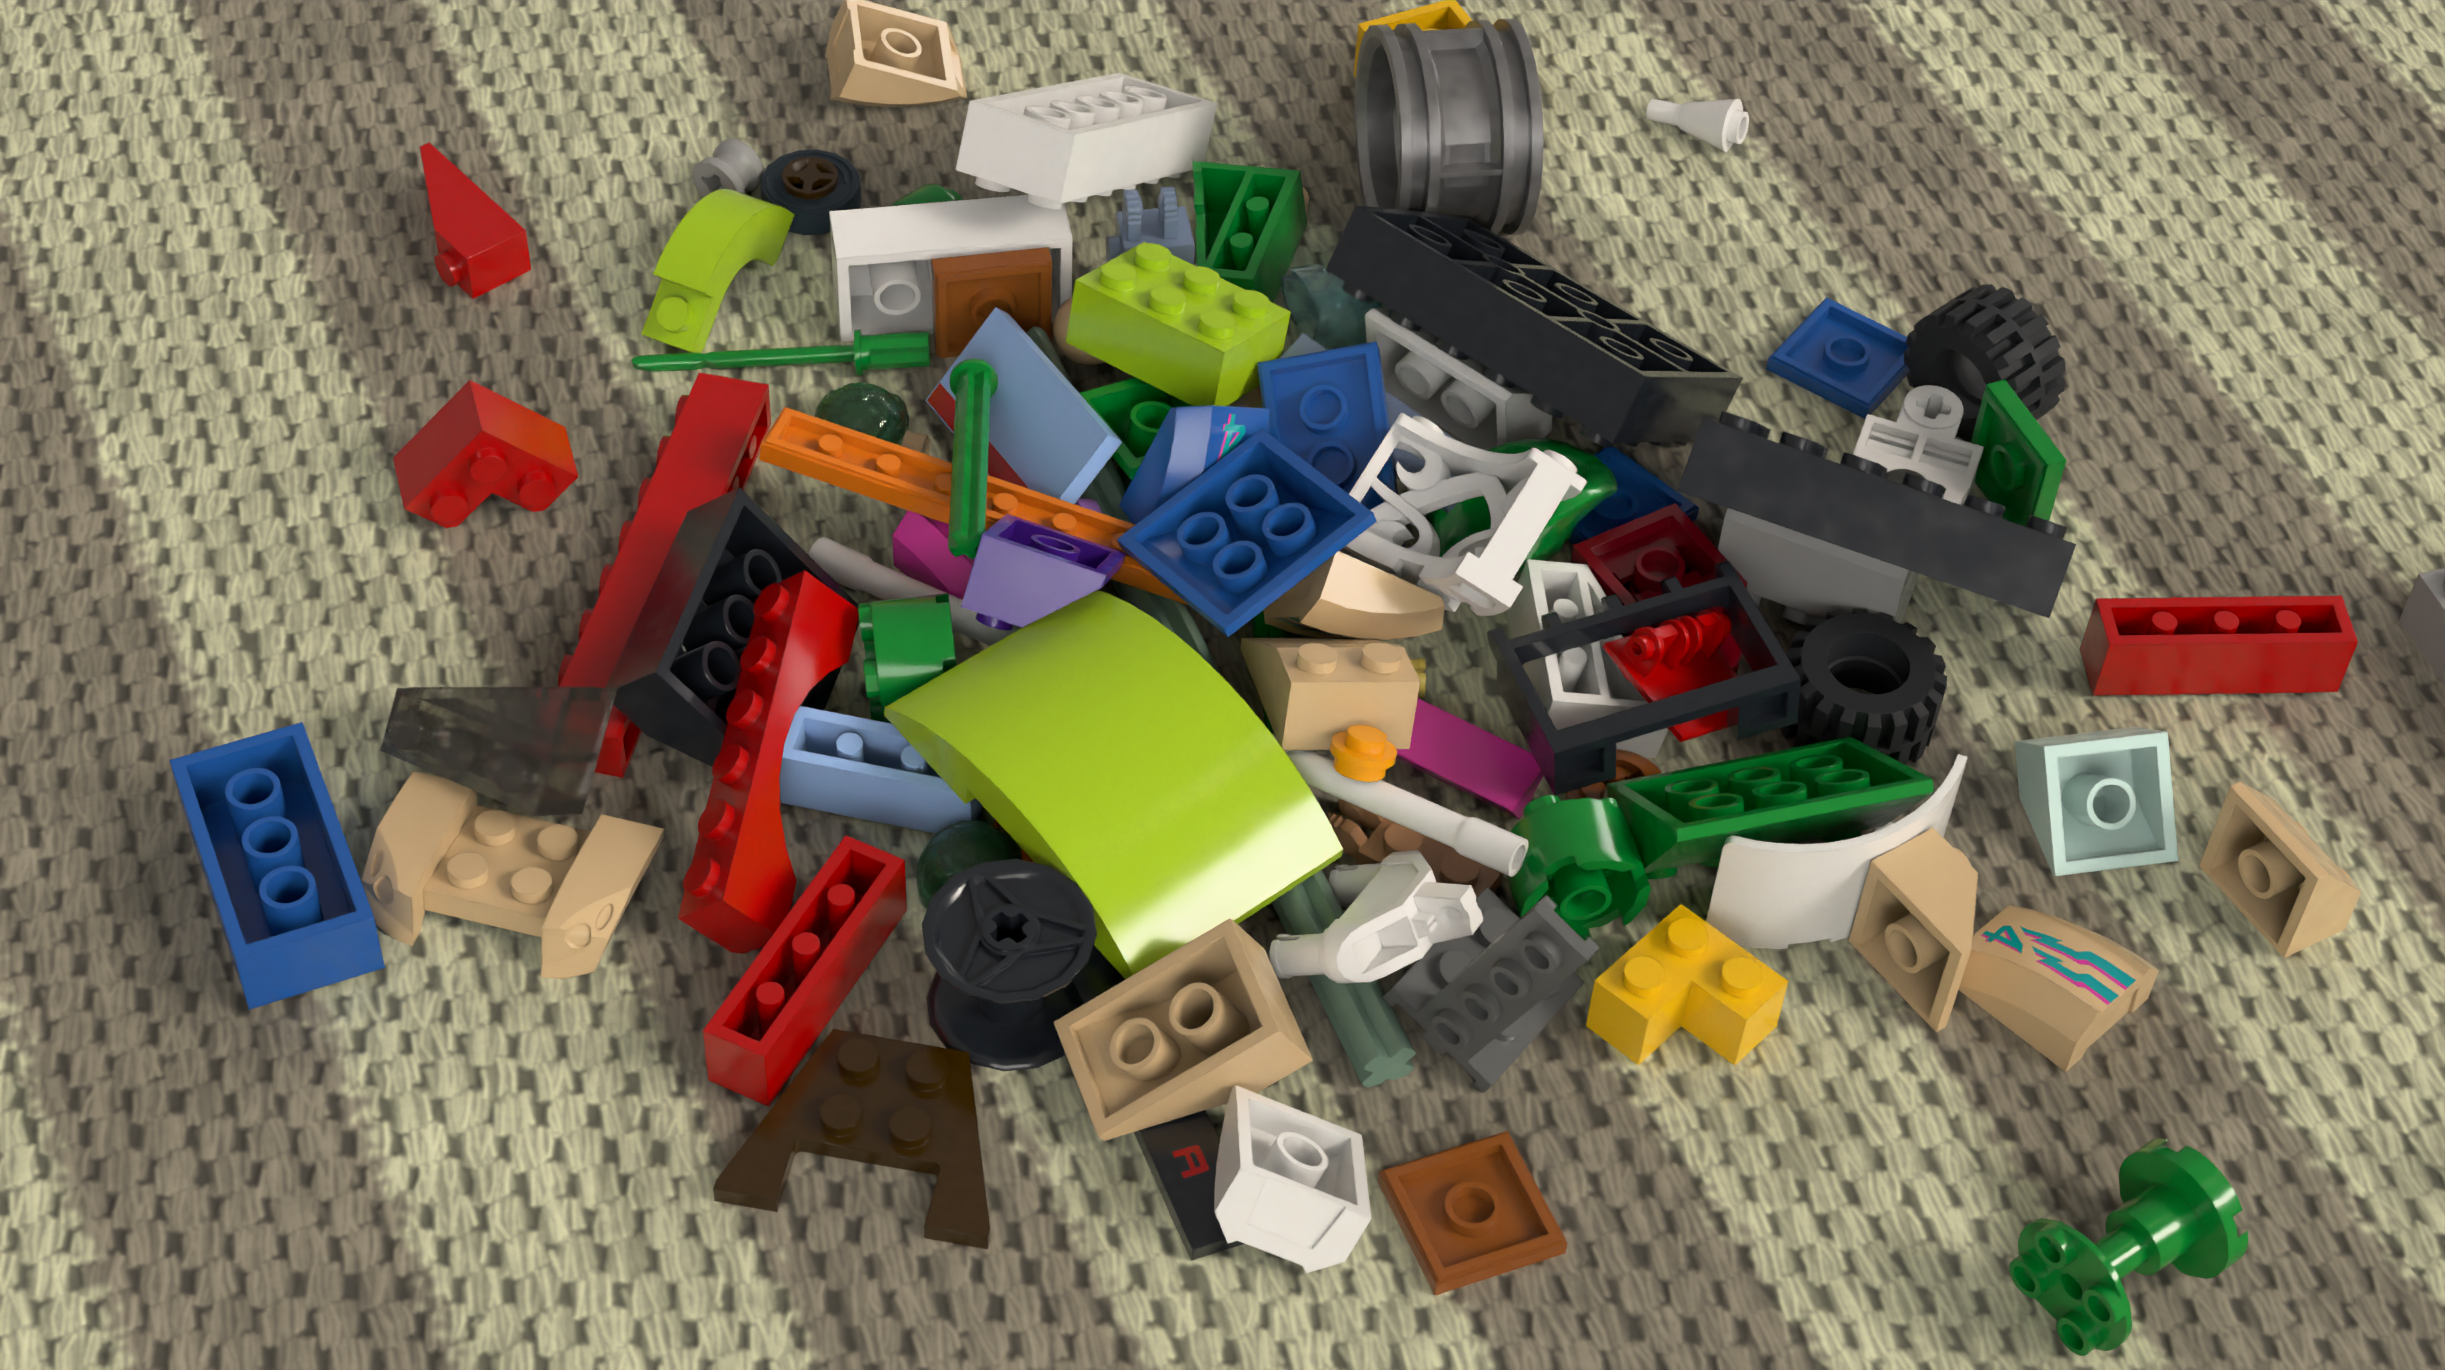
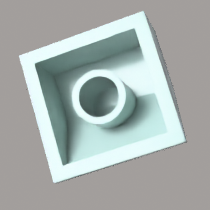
[2015,727,2178,876]

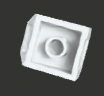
[1214,1085,1371,1273]

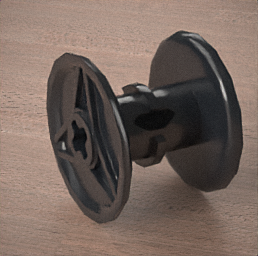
[922,859,1097,1071]

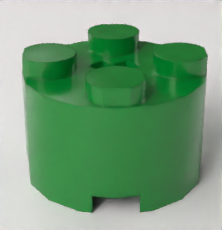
[858,593,957,724]
[1506,795,1651,940]

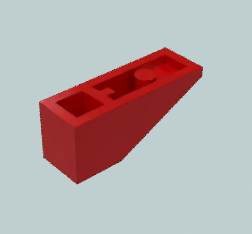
[420,142,531,299]

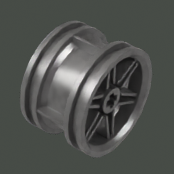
[1354,18,1544,235]

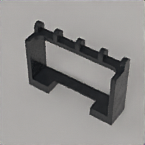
[1487,560,1801,796]

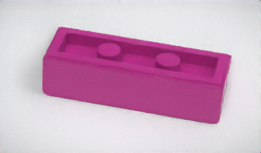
[1396,698,1544,819]

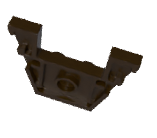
[713,1029,990,1249]

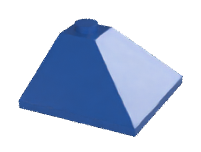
[1117,429,1377,637]

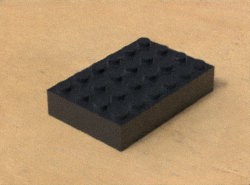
[1326,205,1743,447]
[1677,411,2076,618]

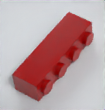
[2079,595,2358,696]
[703,835,907,1107]

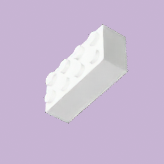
[829,195,1073,342]

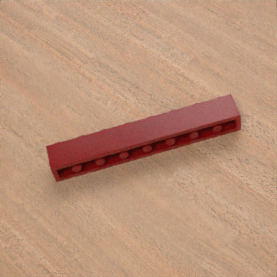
[537,372,771,778]

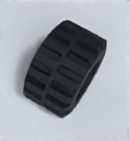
[1904,284,2066,443]
[1780,609,1947,766]

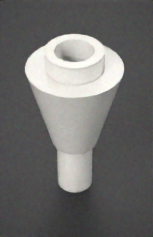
[1646,99,1749,153]

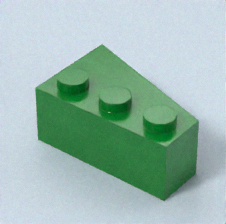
[1192,161,1307,303]

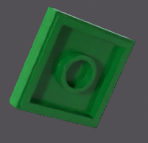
[1971,379,2066,527]

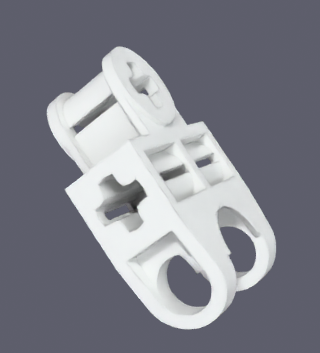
[1853,385,1984,505]

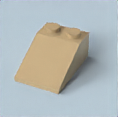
[1240,637,1420,751]
[1054,918,1313,1141]

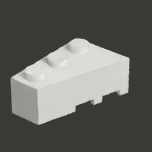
[1507,559,1668,758]

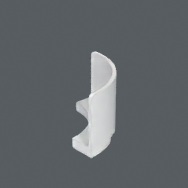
[1706,754,1968,949]

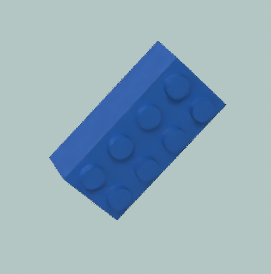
[169,722,385,1010]

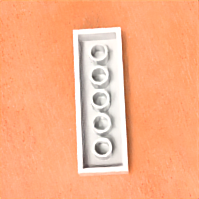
[956,73,1217,209]

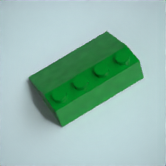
[1606,737,1934,879]

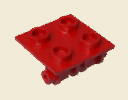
[1603,608,1738,742]

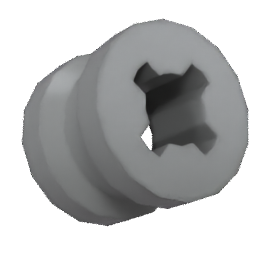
[692,139,764,197]

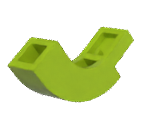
[641,189,795,353]

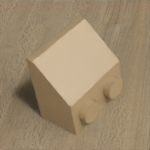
[2199,781,2361,958]
[1848,828,1978,1032]

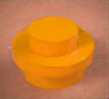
[1330,725,1397,782]

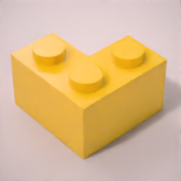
[1586,904,1789,1065]

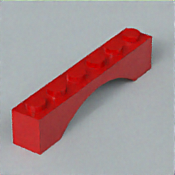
[677,570,859,954]

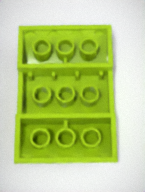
[884,590,1343,979]

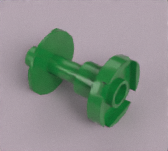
[2009,1138,2248,1356]

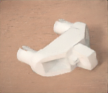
[1269,850,1483,984]

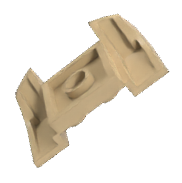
[361,770,665,979]

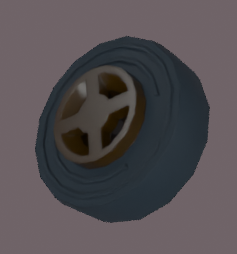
[760,149,862,235]

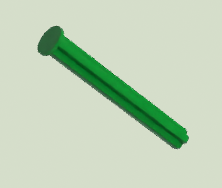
[948,359,998,559]

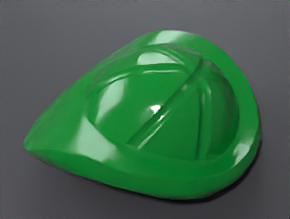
[1426,438,1617,577]

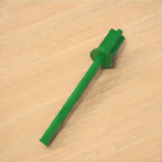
[631,329,931,376]

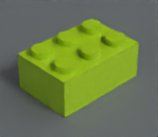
[1066,241,1291,406]

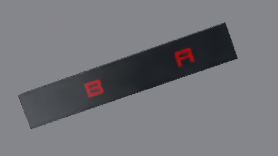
[1069,945,1245,1261]

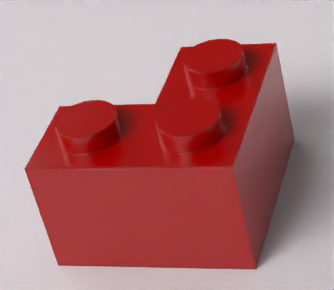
[393,380,579,528]

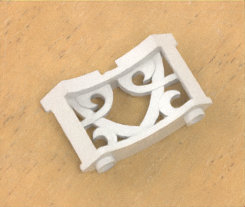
[1340,413,1587,616]

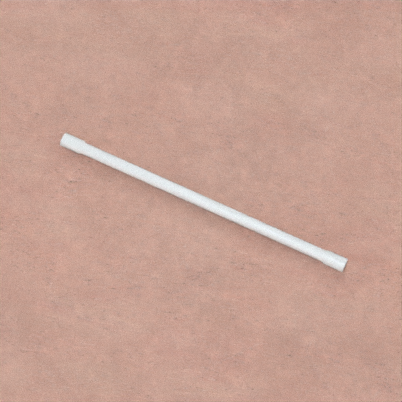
[808,537,1529,877]

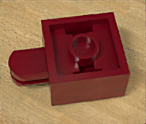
[1570,503,1748,675]

